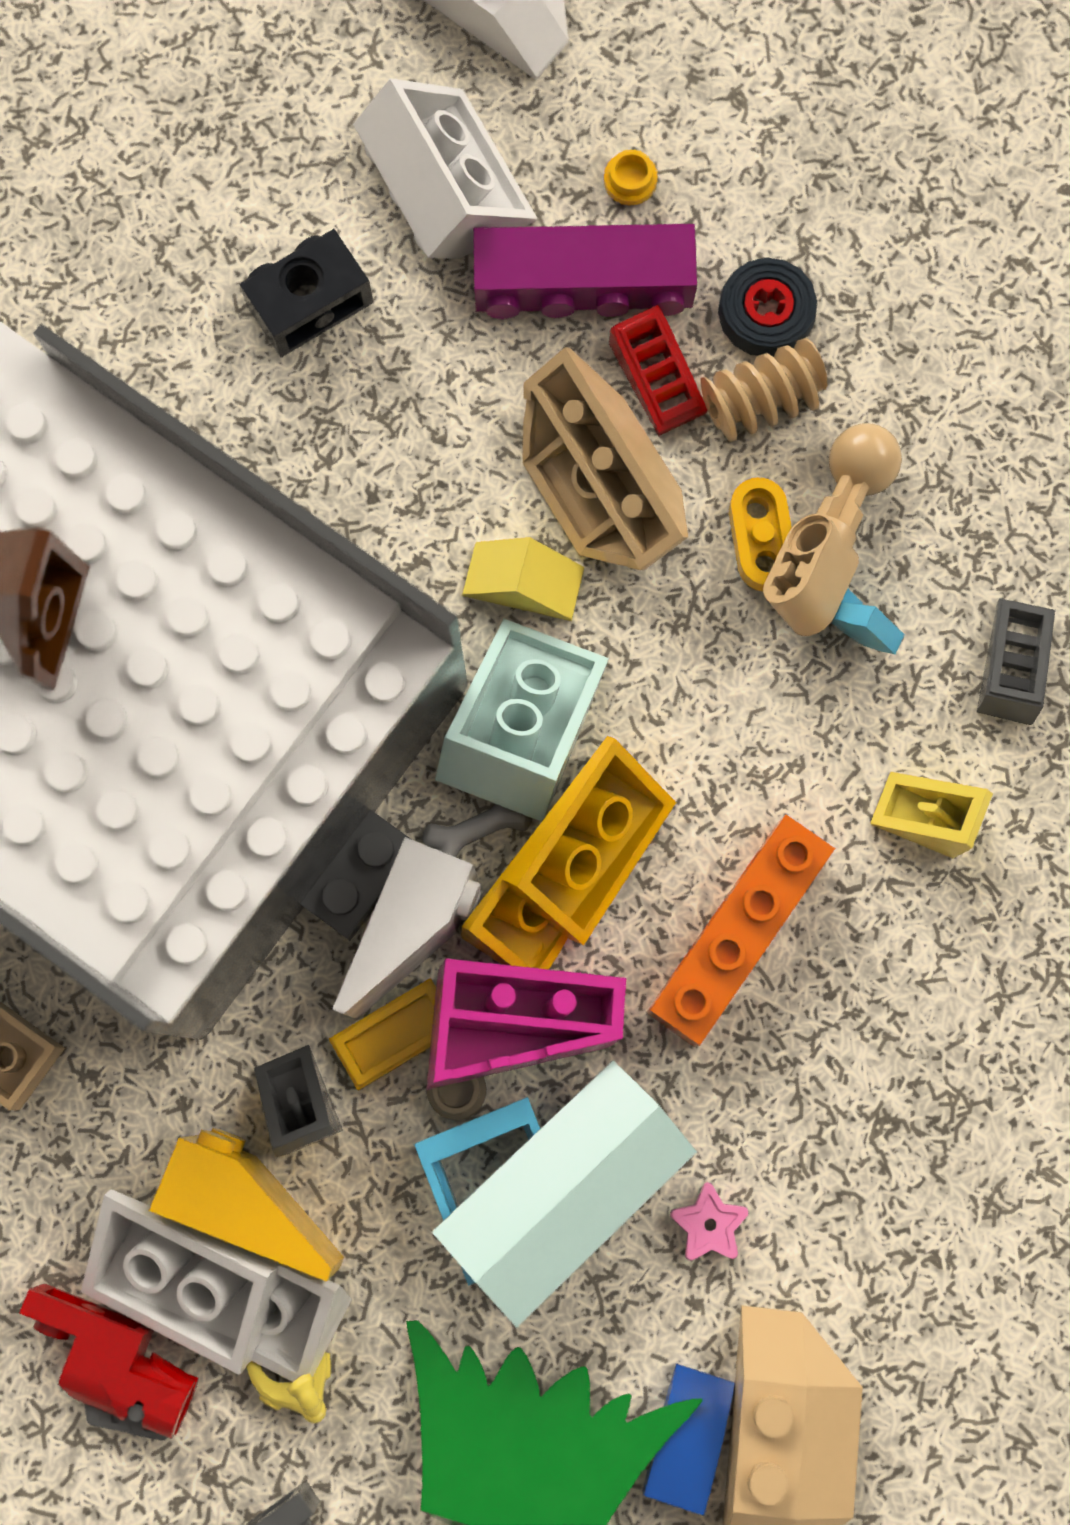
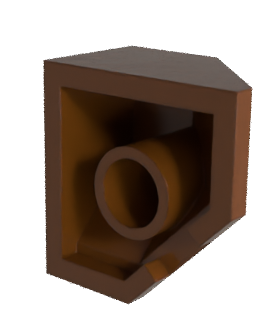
[0,528,90,690]

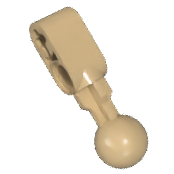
[763,423,902,636]

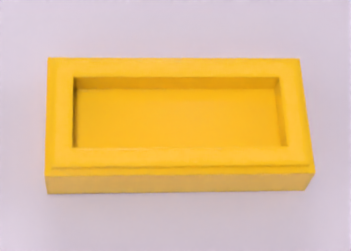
[328,978,436,1091]

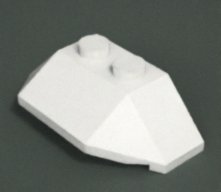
[424,0,569,80]

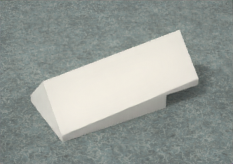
[81,1189,352,1382]

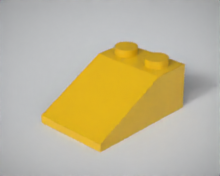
[149,1128,344,1281]

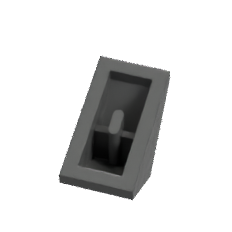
[254,1045,343,1157]

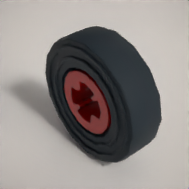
[718,257,818,357]

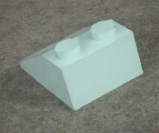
[435,619,609,822]

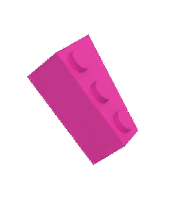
[426,959,626,1090]

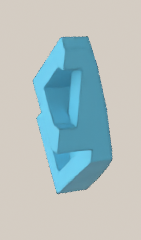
[831,589,905,654]

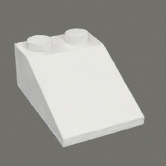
[332,837,484,1020]

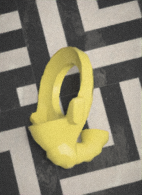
[246,1352,331,1423]

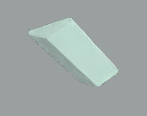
[432,1060,697,1328]

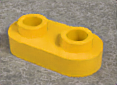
[729,477,792,591]

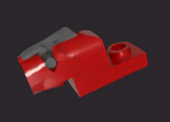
[19,1283,199,1441]

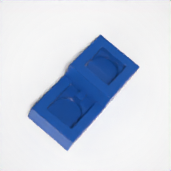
[642,1363,735,1516]

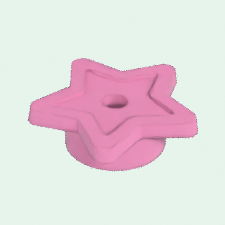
[670,1182,749,1261]

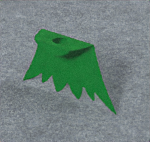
[406,1320,703,1525]

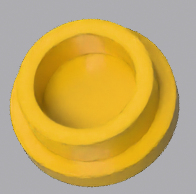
[604,149,658,205]

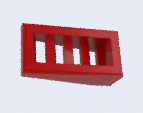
[609,306,708,436]

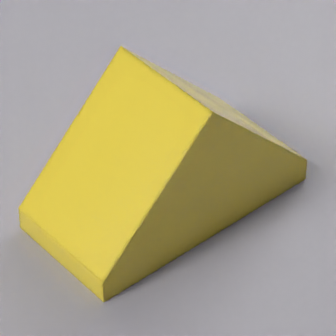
[462,537,584,621]
[870,772,993,859]

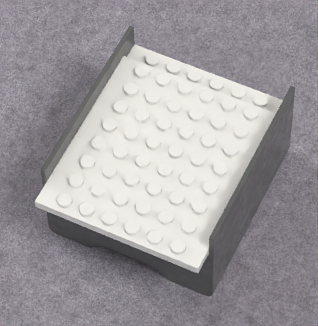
[0,322,468,1040]

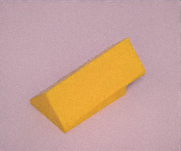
[461,736,676,970]

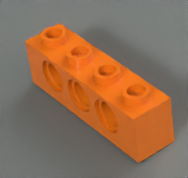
[646,814,836,1047]

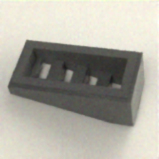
[977,598,1055,725]

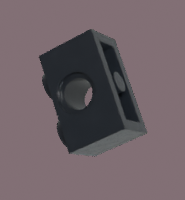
[239,229,374,358]

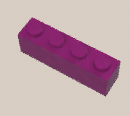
[473,224,698,319]

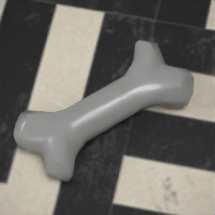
[422,804,533,857]

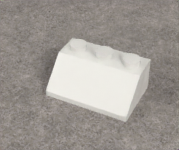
[353,78,537,259]

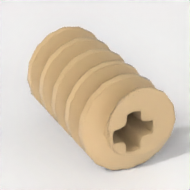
[701,338,827,442]

